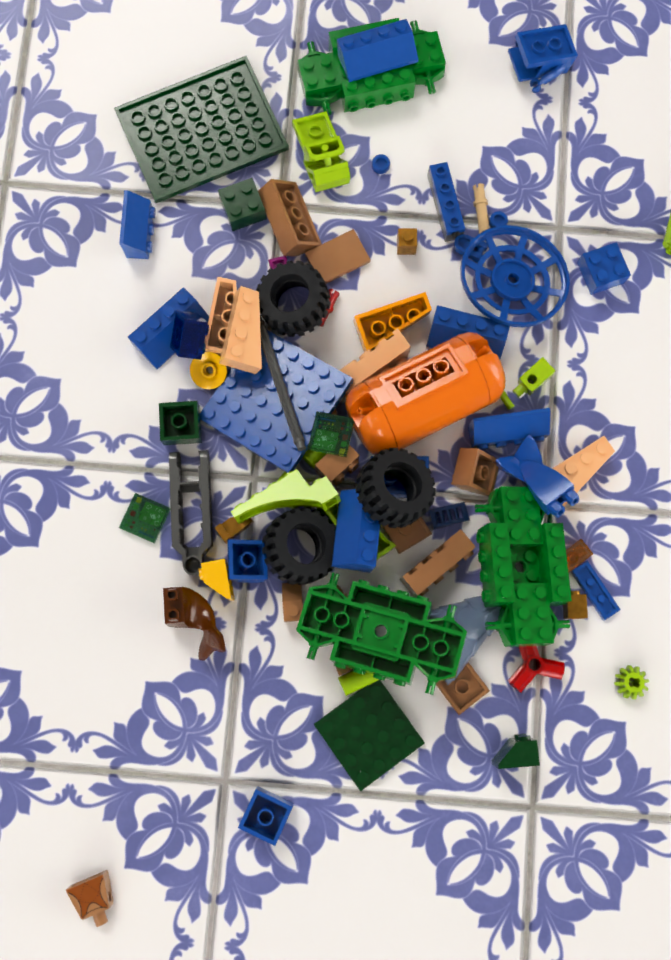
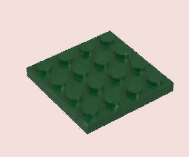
[314,680,425,792]

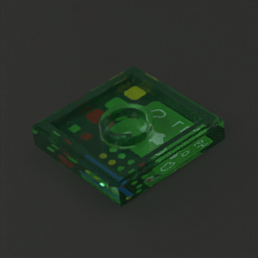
[308,411,354,458]
[119,493,171,544]

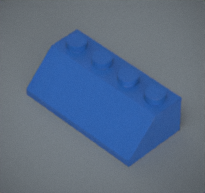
[337,19,418,82]
[128,287,209,369]
[426,305,510,359]
[468,408,551,450]
[331,489,380,573]

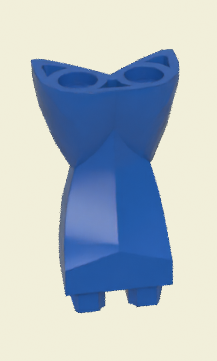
[495,435,579,518]

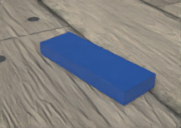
[570,560,621,620]

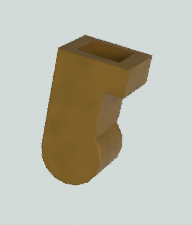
[214,517,254,544]

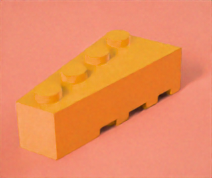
[353,292,432,352]

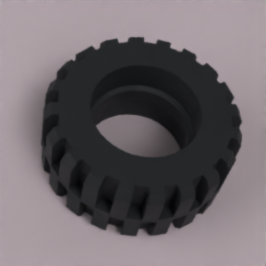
[256,260,331,337]
[355,448,436,528]
[262,507,336,585]

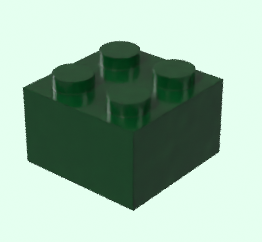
[218,178,266,231]
[159,401,202,445]

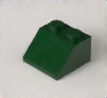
[491,733,540,769]

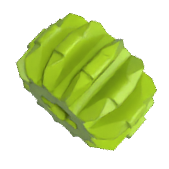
[614,665,649,700]

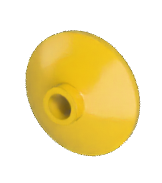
[190,352,227,389]

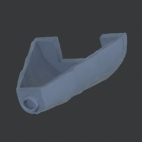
[429,596,501,685]

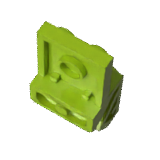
[292,111,350,192]

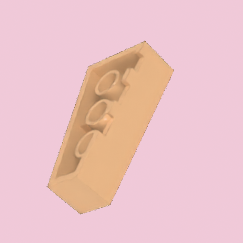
[219,286,262,374]
[340,328,411,397]
[552,436,615,506]

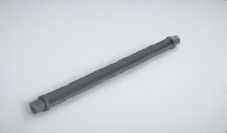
[260,315,306,451]

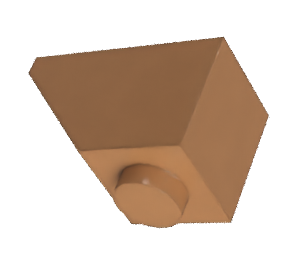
[282,583,303,622]

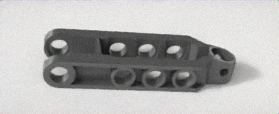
[169,450,213,576]

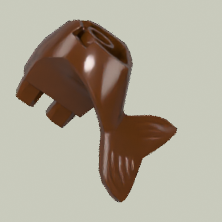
[163,587,226,661]

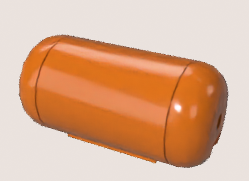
[345,332,506,455]

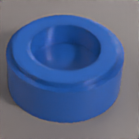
[372,154,390,174]
[489,211,508,228]

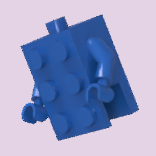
[508,24,578,93]

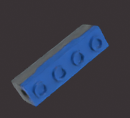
[427,162,465,242]

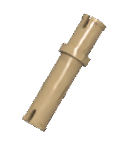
[473,183,490,234]

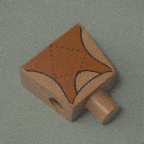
[66,870,113,927]

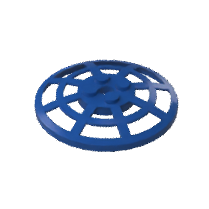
[460,225,570,327]

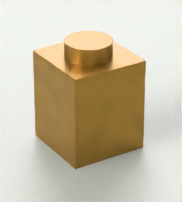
[397,228,417,255]
[563,591,588,619]

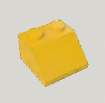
[199,559,235,601]

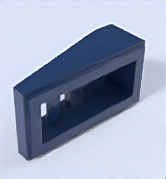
[428,502,470,530]

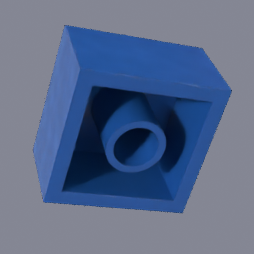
[577,242,631,295]
[238,786,294,846]

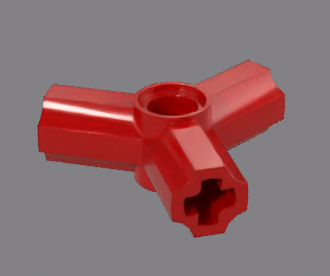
[507,646,565,693]

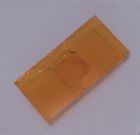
[566,539,593,572]

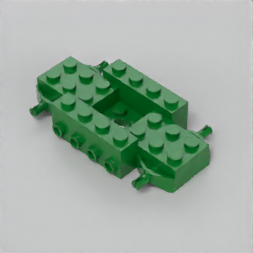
[297,18,446,116]
[475,486,572,647]
[296,572,467,695]

